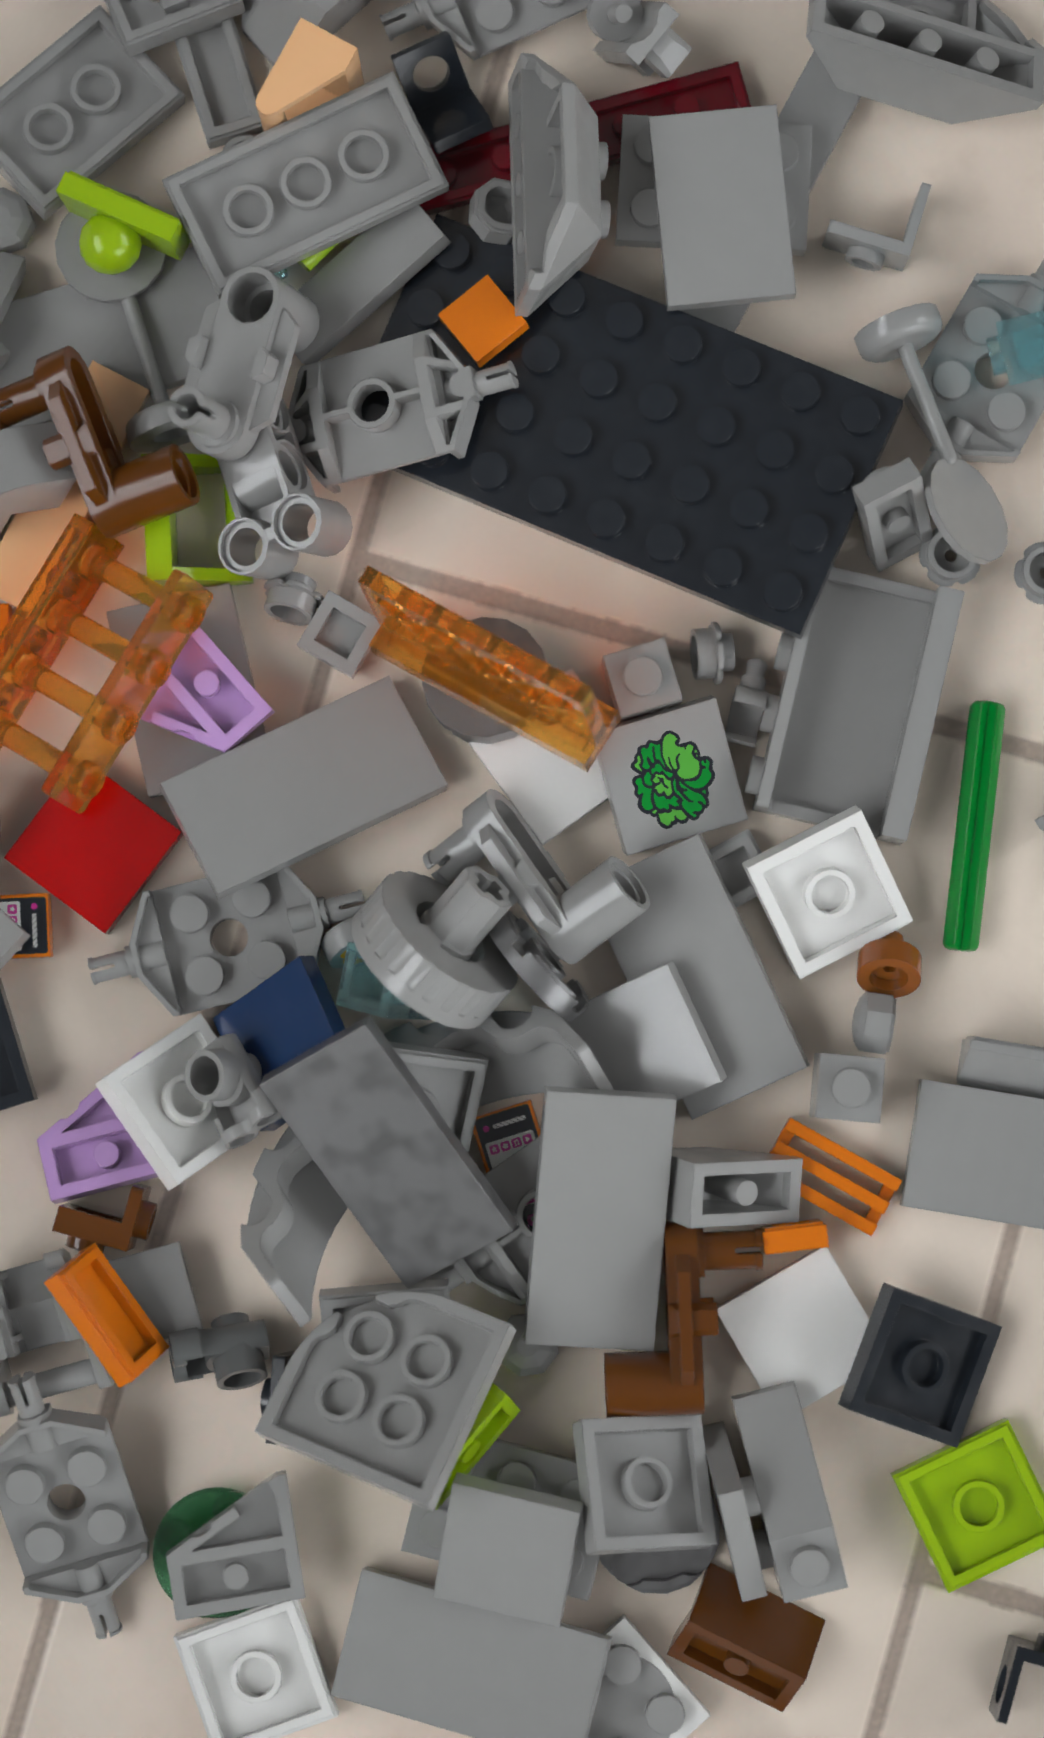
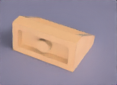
[255,18,364,131]

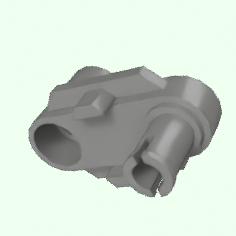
[167,266,320,461]
[423,789,650,964]

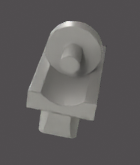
[586,0,692,78]

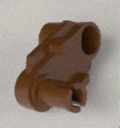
[0,345,200,539]
[604,1220,763,1418]

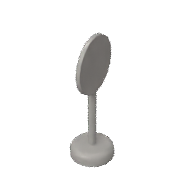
[55,191,190,452]
[854,303,1008,565]

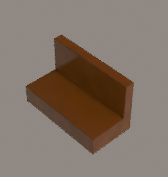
[667,1562,826,1712]

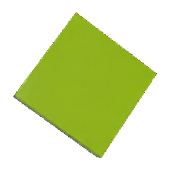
[890,1418,1044,1593]

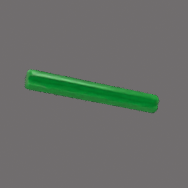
[943,700,1006,952]

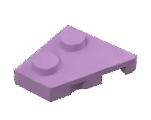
[96,614,275,753]
[37,1051,158,1204]

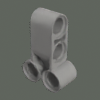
[217,398,353,580]

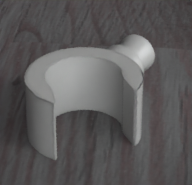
[725,659,768,748]

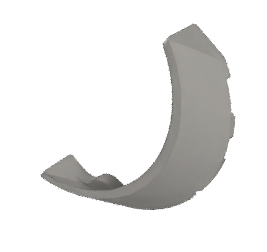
[241,1005,614,1327]

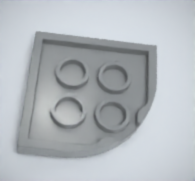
[255,1291,516,1511]

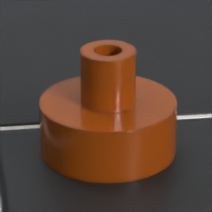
[857,931,922,998]

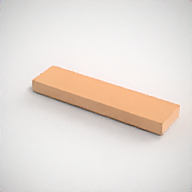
[0,360,151,617]

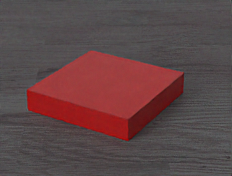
[4,756,184,935]

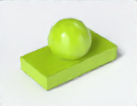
[56,171,190,275]

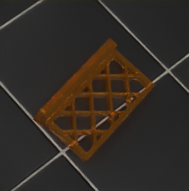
[357,565,621,772]

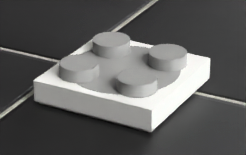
[588,1614,710,1738]

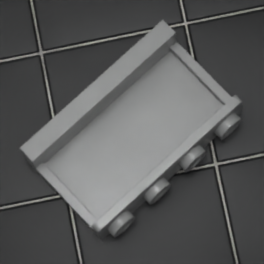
[744,567,965,845]

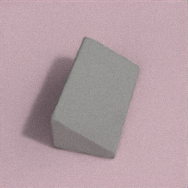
[956,1036,1044,1099]

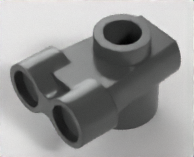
[168,1312,270,1390]

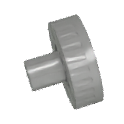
[351,866,518,1029]

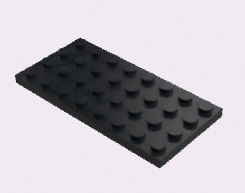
[361,214,903,639]

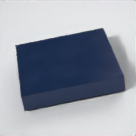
[212,956,346,1131]

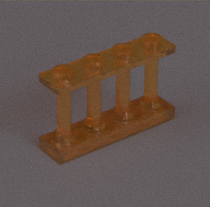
[0,513,213,814]

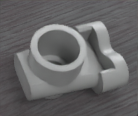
[185,1034,282,1149]

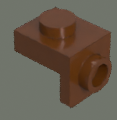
[52,1183,157,1253]

